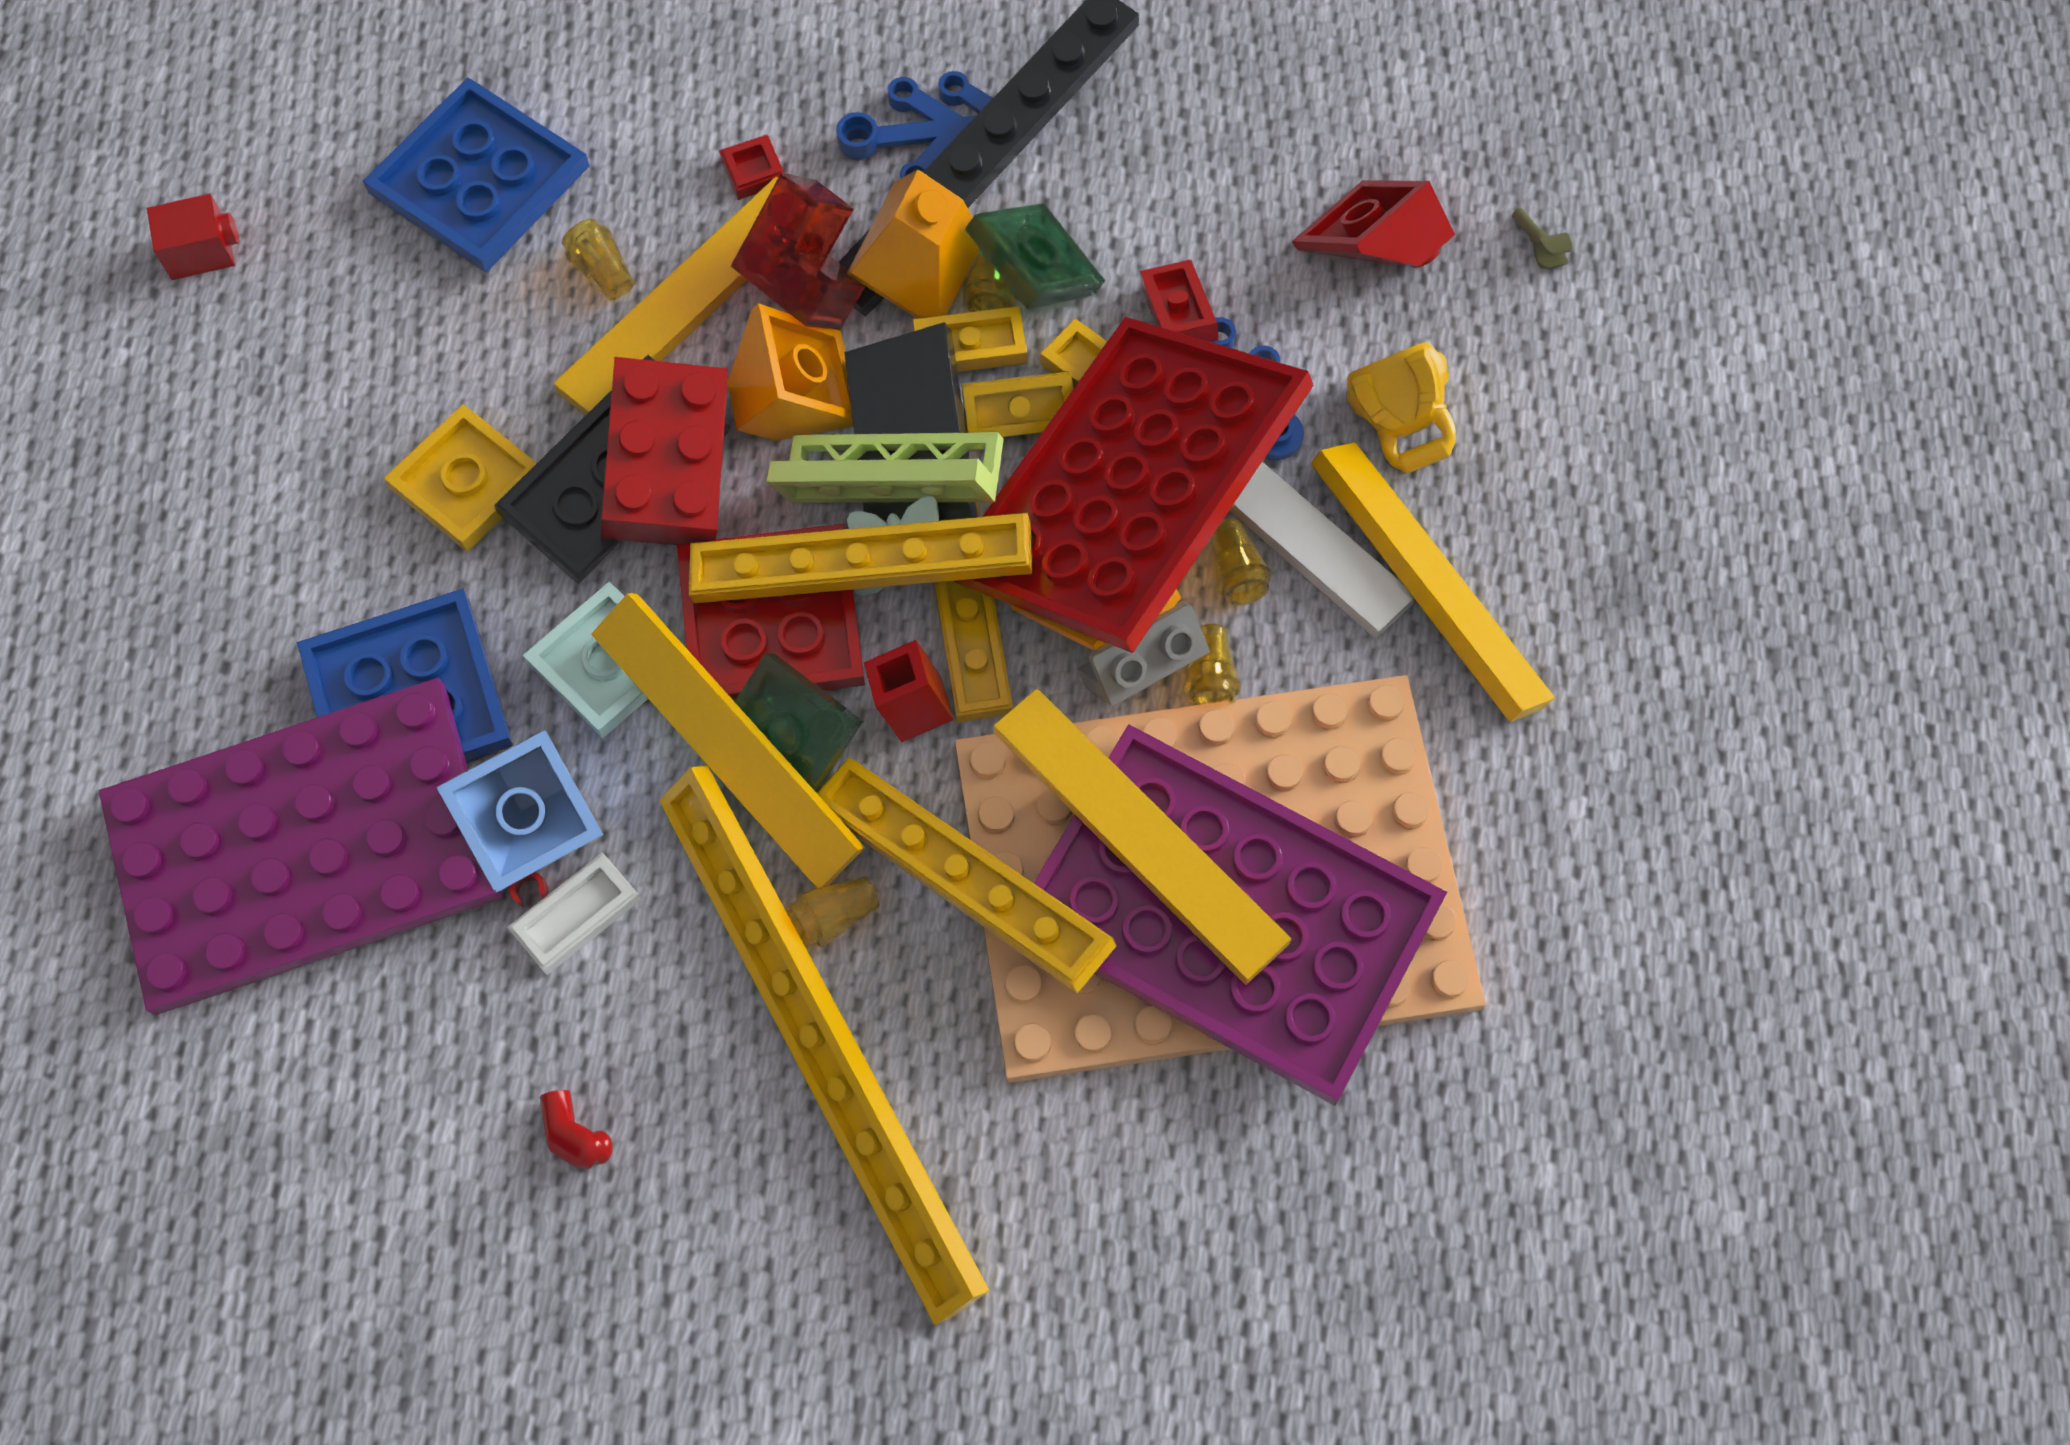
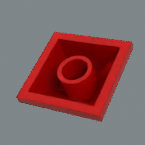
[1292,180,1455,268]

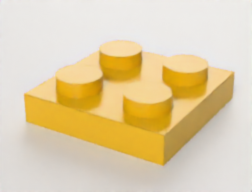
[384,404,537,552]

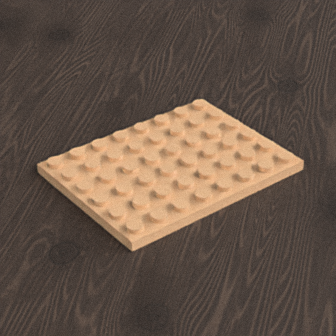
[955,675,1486,1083]

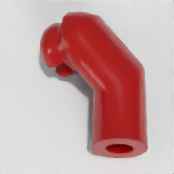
[540,1090,613,1169]

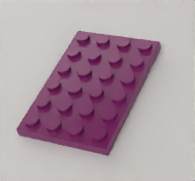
[98,678,503,1015]
[1034,724,1447,1106]

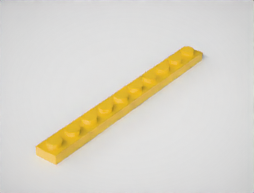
[659,765,990,1325]

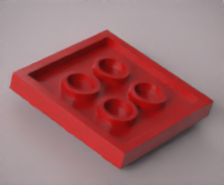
[676,523,865,702]

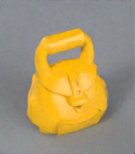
[1346,342,1456,474]

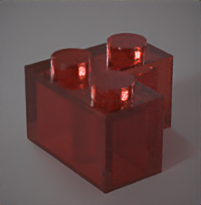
[731,172,865,330]

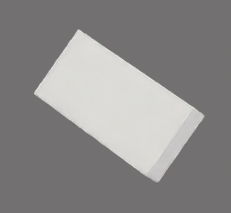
[507,852,641,975]

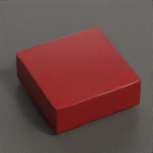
[719,134,787,200]

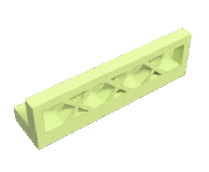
[767,432,1004,503]

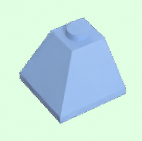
[436,730,603,893]

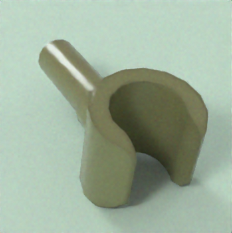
[1512,208,1572,269]

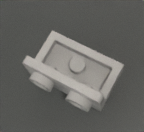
[1077,602,1210,707]

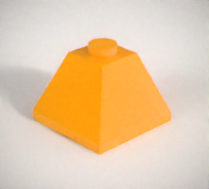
[847,170,985,319]
[727,303,853,441]

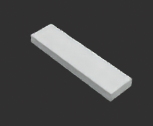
[1229,462,1415,639]

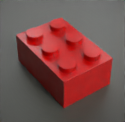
[601,357,728,545]

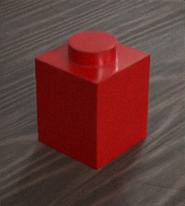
[146,193,240,280]
[863,640,954,742]

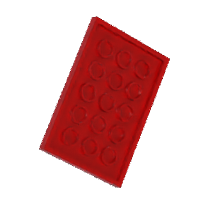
[953,317,1314,653]

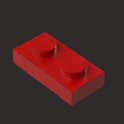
[1140,260,1219,342]

